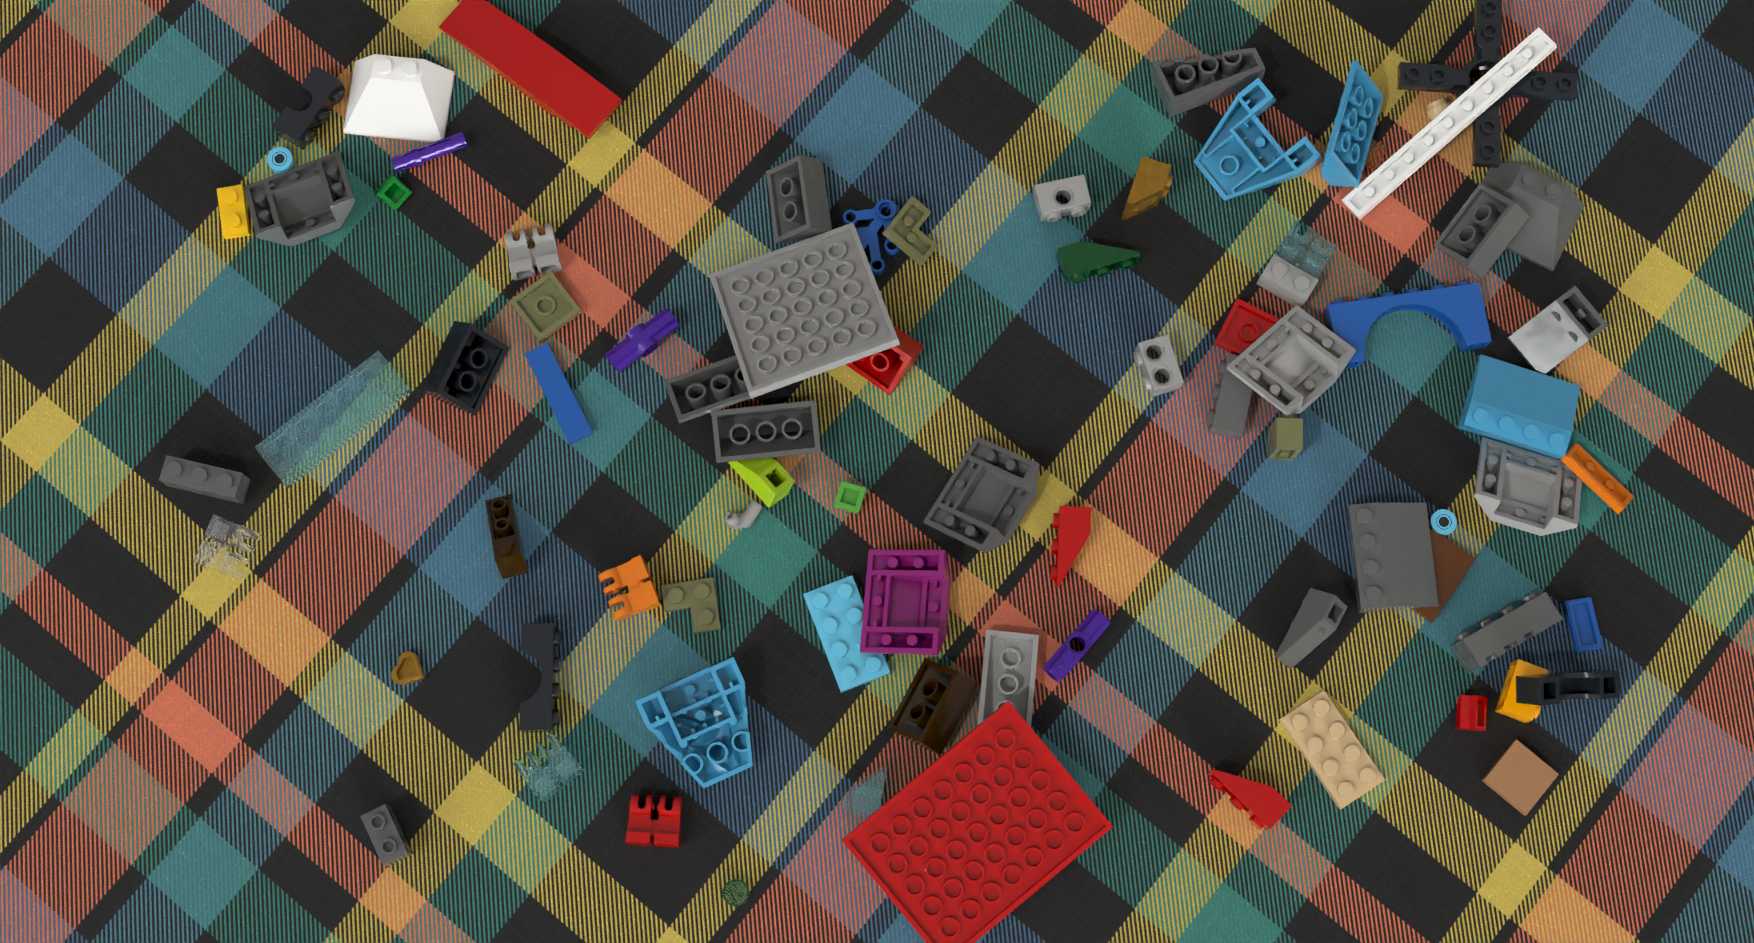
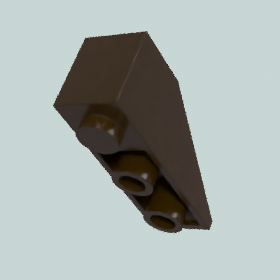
[485,494,528,579]

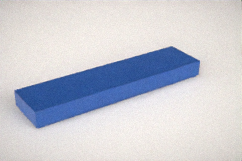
[525,342,593,445]

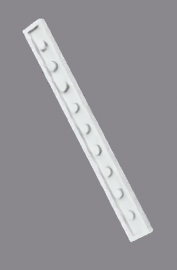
[1342,27,1557,220]

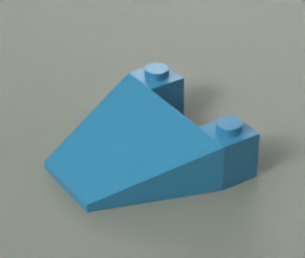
[1194,77,1324,201]

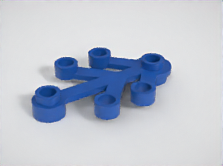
[843,199,899,275]

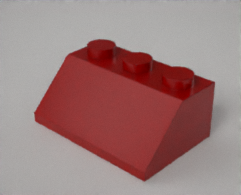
[846,325,924,396]

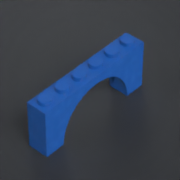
[1323,281,1492,369]

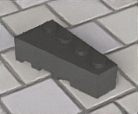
[1150,48,1265,117]
[1450,592,1563,674]

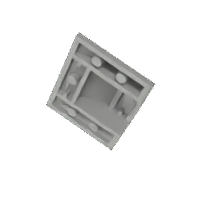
[1227,305,1356,415]
[1474,437,1582,536]

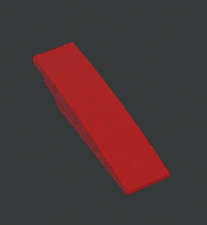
[439,0,622,139]

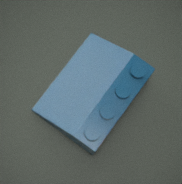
[1321,60,1384,188]
[1457,354,1580,460]

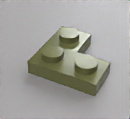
[882,196,938,266]
[661,577,721,634]

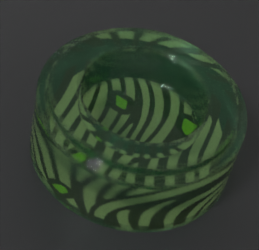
[722,879,750,907]

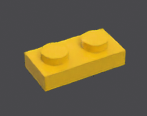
[217,184,251,240]

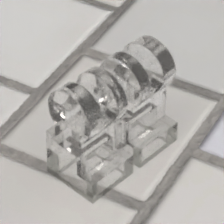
[193,514,261,579]

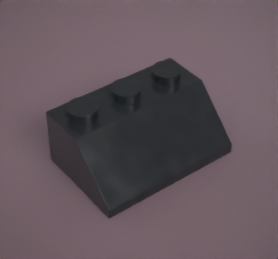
[421,321,509,416]

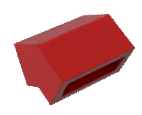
[1456,695,1487,731]

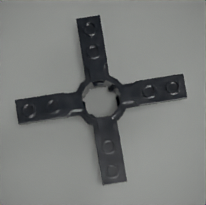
[1397,0,1577,168]

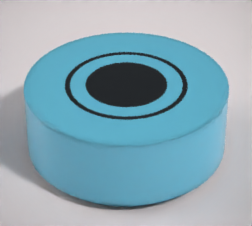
[267,147,294,173]
[1429,509,1457,536]

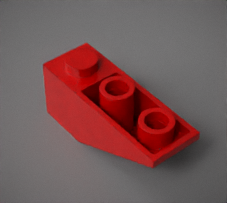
[1050,506,1091,588]
[1207,769,1292,830]

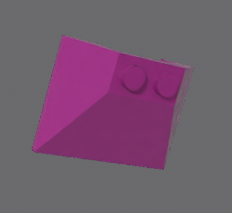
[860,550,951,655]

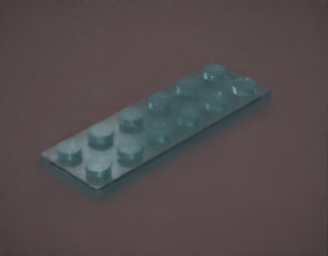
[255,350,412,488]

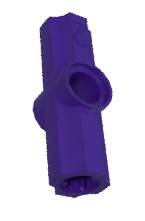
[605,308,680,373]
[1042,609,1111,683]

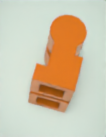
[598,555,662,621]

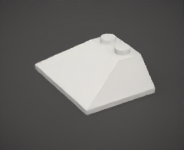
[343,54,455,143]

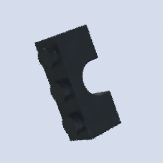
[272,66,345,150]

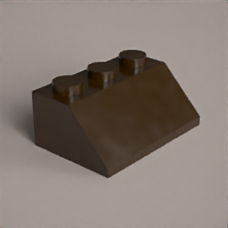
[887,658,978,755]

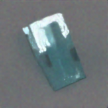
[842,766,887,820]

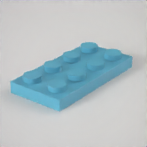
[803,575,890,693]

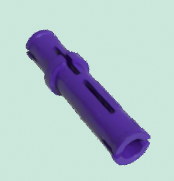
[390,131,468,173]

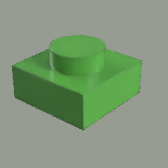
[834,481,867,515]

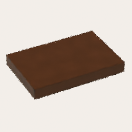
[1411,529,1476,623]

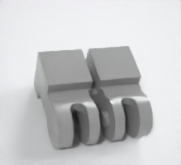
[505,223,563,281]

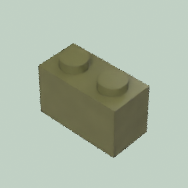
[1267,414,1303,461]

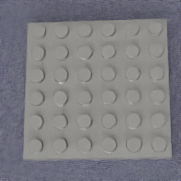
[709,223,900,398]

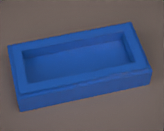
[1563,597,1603,654]

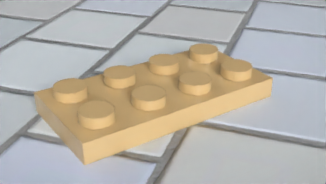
[1279,690,1385,810]

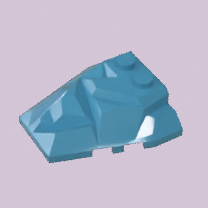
[635,657,753,789]

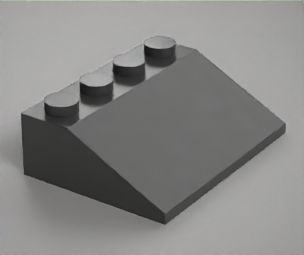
[1347,503,1439,613]

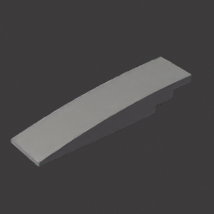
[976,629,1039,727]

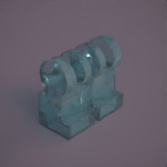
[1274,221,1336,280]
[513,732,585,803]

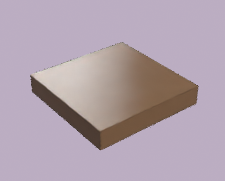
[1482,739,1559,815]

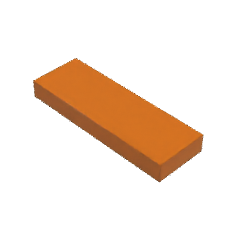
[1560,443,1634,514]

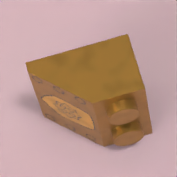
[1121,156,1173,220]

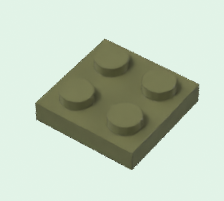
[509,271,582,343]

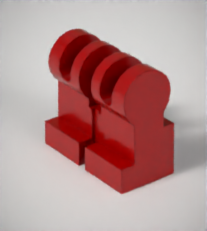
[625,794,682,848]

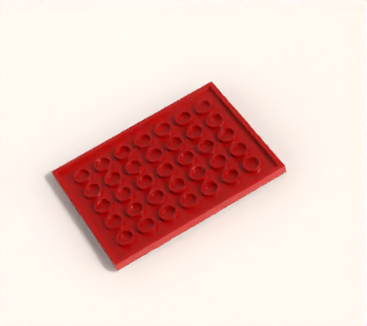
[842,701,1113,943]

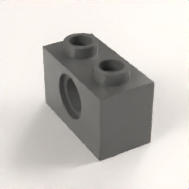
[360,804,413,866]

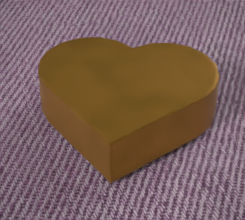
[391,651,425,685]

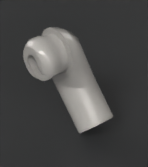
[725,501,763,529]

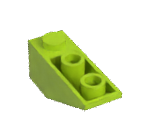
[728,458,795,508]

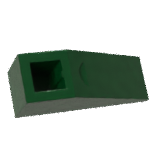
[1056,241,1140,284]

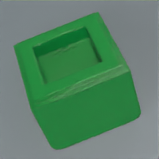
[373,175,412,211]

